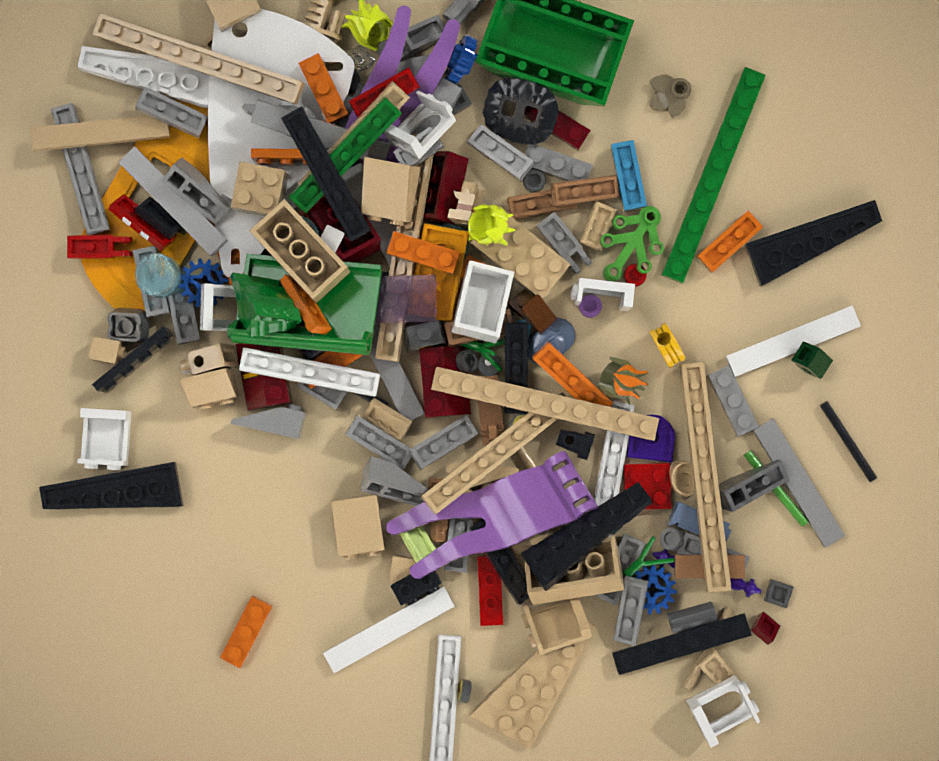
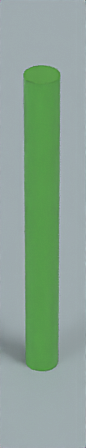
[743,450,808,527]

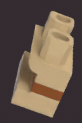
[447,181,486,230]

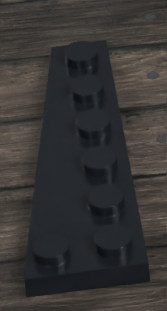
[745,200,882,286]

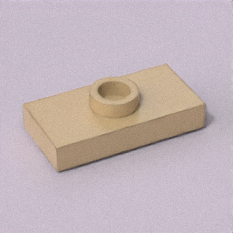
[579,201,617,252]
[363,398,412,442]
[696,648,742,697]

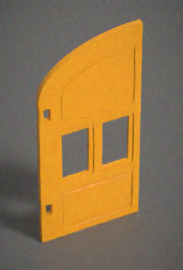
[81,96,211,320]

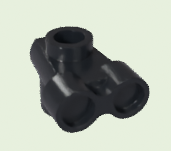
[556,429,595,460]

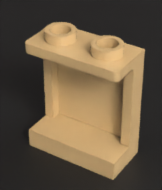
[331,495,385,560]
[521,598,592,655]

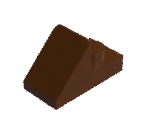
[508,289,557,335]

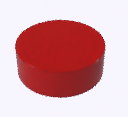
[623,264,647,287]

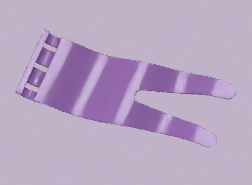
[343,6,460,184]
[386,451,598,579]

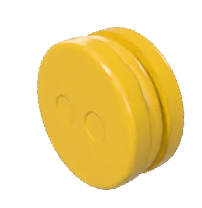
[649,323,686,368]

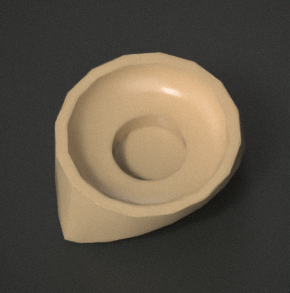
[669,461,695,500]

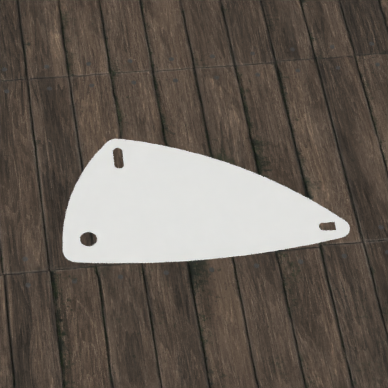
[208,9,354,278]

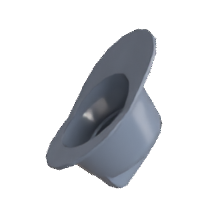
[528,318,575,365]

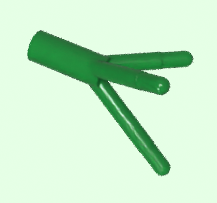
[461,339,505,372]
[623,536,675,577]

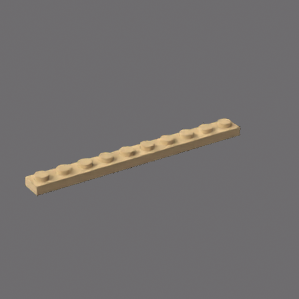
[93,13,305,105]
[375,133,434,362]
[680,362,731,593]
[431,367,659,441]

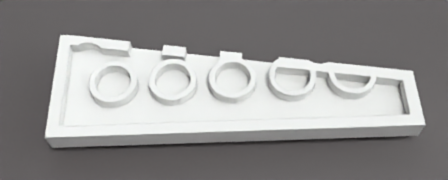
[78,46,209,108]

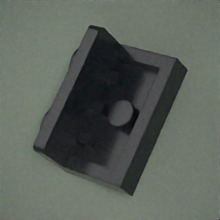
[391,571,442,606]

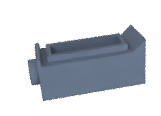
[666,501,731,541]

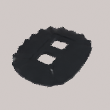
[483,78,558,145]

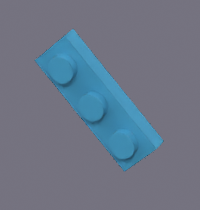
[611,140,647,212]

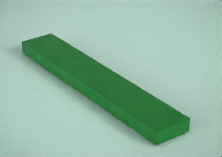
[288,96,402,214]

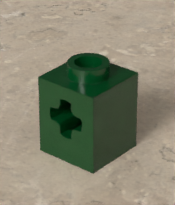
[791,341,833,379]

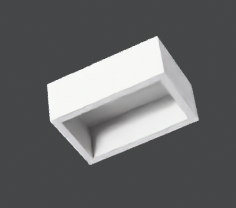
[451,260,514,343]

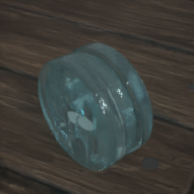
[135,253,182,298]

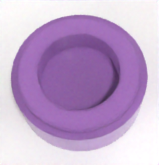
[579,295,602,318]

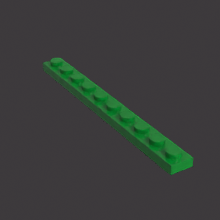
[661,67,766,284]

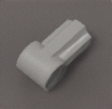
[443,0,484,24]

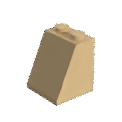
[361,157,420,226]

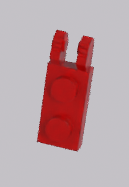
[67,235,133,259]

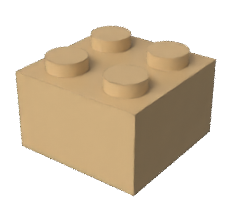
[231,162,289,216]

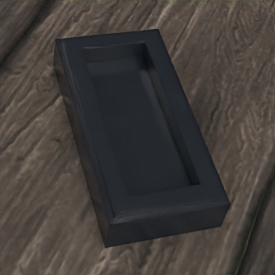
[134,197,184,240]

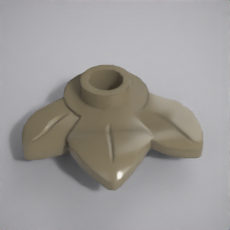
[650,74,691,117]

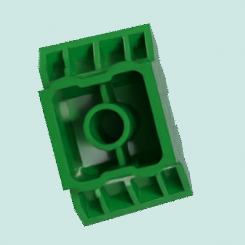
[230,272,302,337]

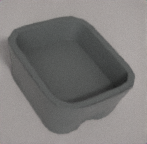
[107,308,149,343]

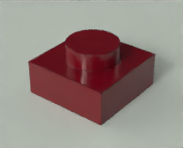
[750,611,780,645]

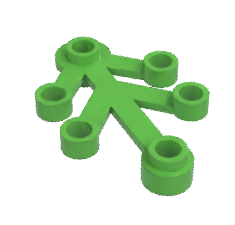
[600,206,664,282]

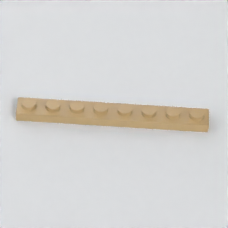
[421,387,573,515]

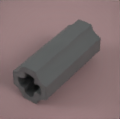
[667,601,718,633]

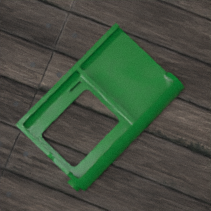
[227,254,382,355]

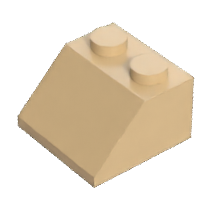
[180,368,239,411]

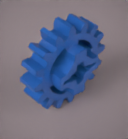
[445,34,477,84]
[178,258,228,308]
[631,565,677,615]

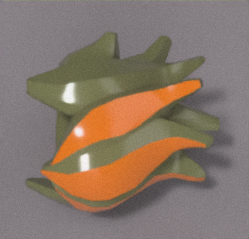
[598,357,649,405]

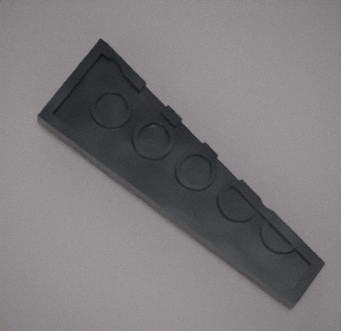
[39,462,184,509]
[521,482,652,591]

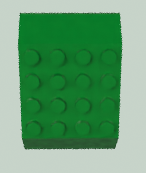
[475,0,634,107]

